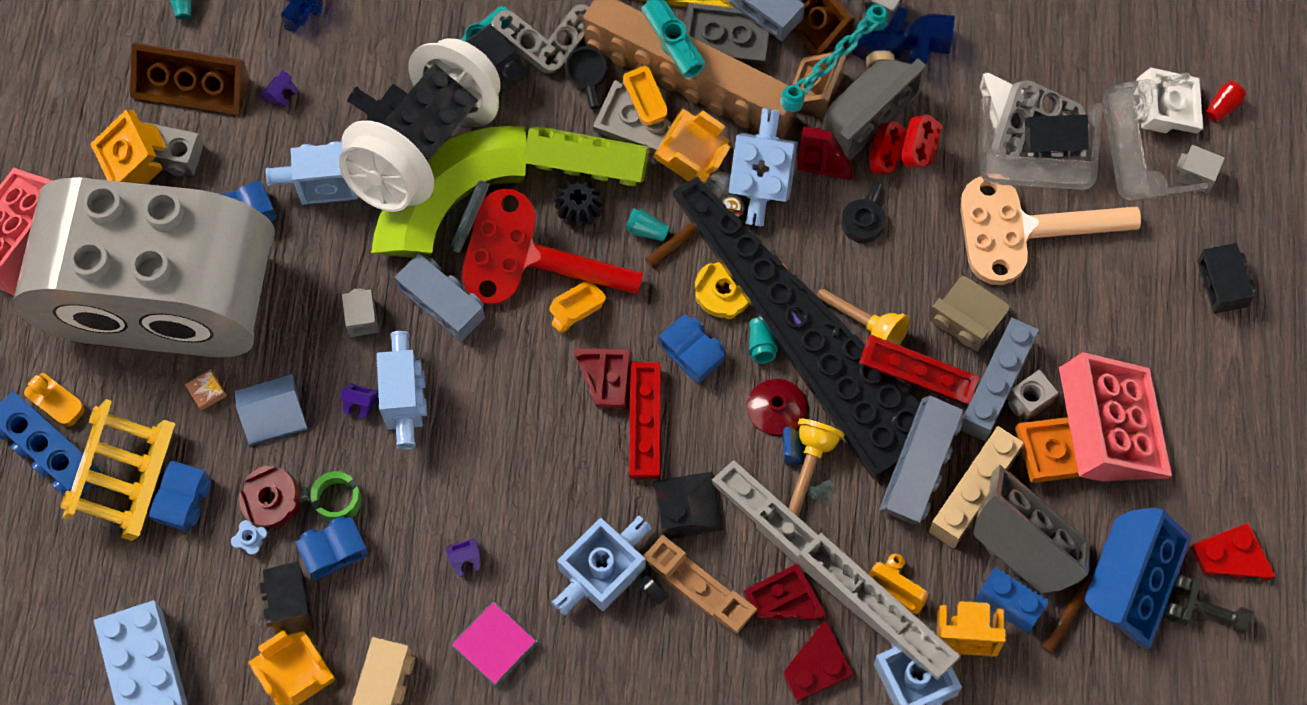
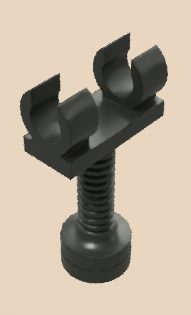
[1163,575,1253,634]

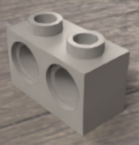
[143,122,204,176]

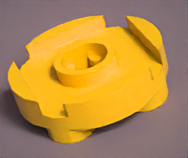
[695,262,749,319]

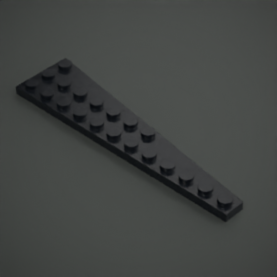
[673,177,920,479]

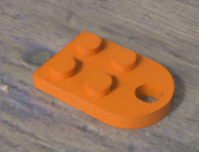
[1015,418,1079,483]

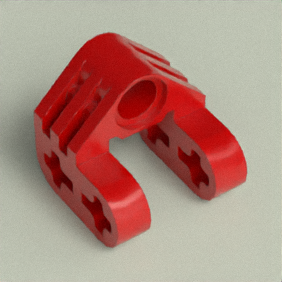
[869,114,943,175]

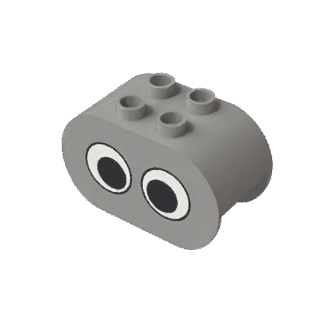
[12,178,275,357]

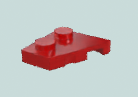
[1190,523,1275,581]

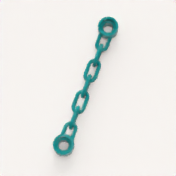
[780,5,888,112]

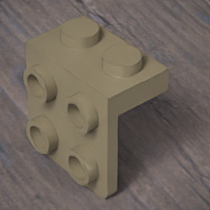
[929,276,1009,352]

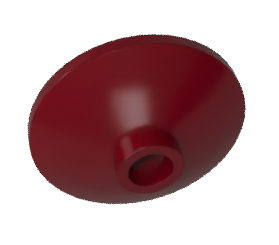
[747,379,807,436]

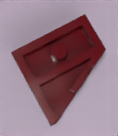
[797,126,853,180]
[574,349,632,409]

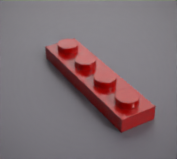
[859,335,979,405]
[629,362,661,479]

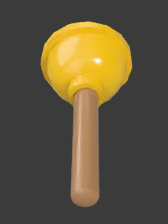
[817,289,910,345]
[788,419,845,517]

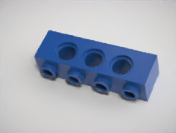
[0,391,102,497]

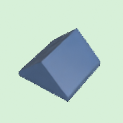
[235,374,307,446]

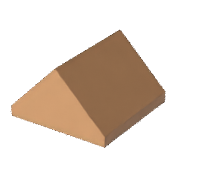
[792,53,846,119]

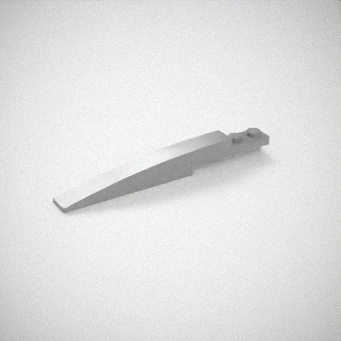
[712,460,960,680]

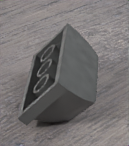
[822,59,926,161]
[974,465,1090,593]

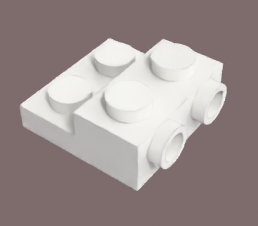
[1134,68,1203,134]

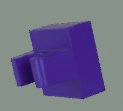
[260,70,298,107]
[340,383,379,418]
[446,538,480,576]

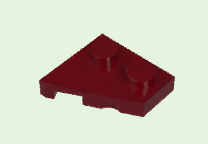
[743,563,826,620]
[783,621,853,703]

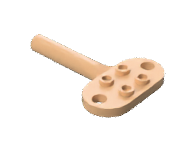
[960,175,1141,285]

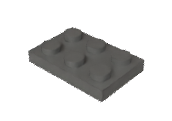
[685,2,769,66]

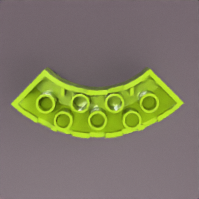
[371,126,527,259]

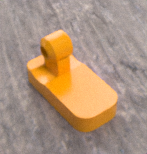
[623,66,667,126]
[549,281,606,333]
[24,373,85,427]
[869,554,929,614]

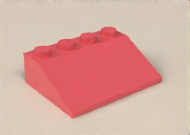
[0,168,53,295]
[1059,352,1172,481]

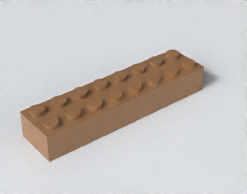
[582,0,797,139]

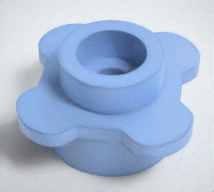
[231,520,267,555]

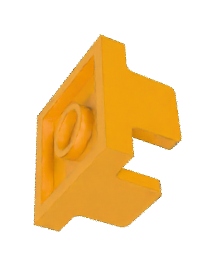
[91,109,167,184]
[653,109,730,184]
[937,601,1005,657]
[249,630,336,705]

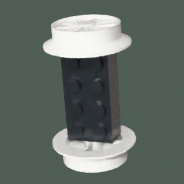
[339,38,500,212]

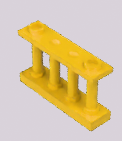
[60,399,175,541]

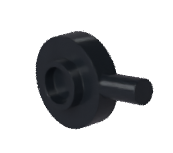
[565,46,607,110]
[841,181,885,243]

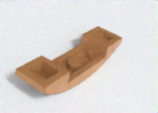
[643,535,757,633]

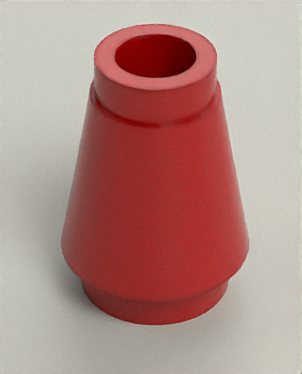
[1205,80,1247,123]

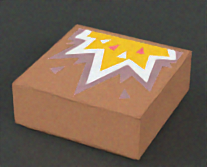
[185,370,227,411]

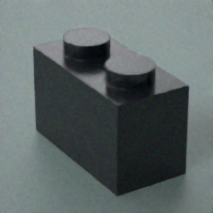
[1025,114,1089,158]
[1197,243,1256,314]
[259,561,314,635]

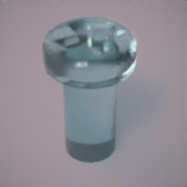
[808,480,833,501]
[299,487,311,504]

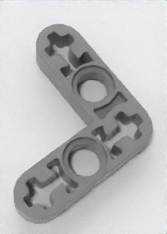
[491,4,589,74]
[992,80,1086,161]

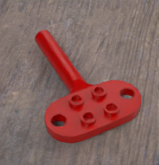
[462,189,643,304]

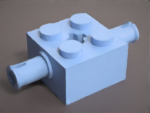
[728,108,798,226]
[266,141,359,205]
[377,331,427,450]
[551,516,652,616]
[874,630,962,705]

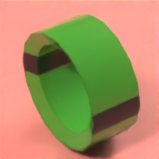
[310,471,362,522]

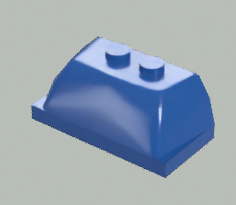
[1085,508,1192,649]

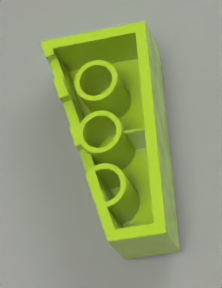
[523,126,650,186]

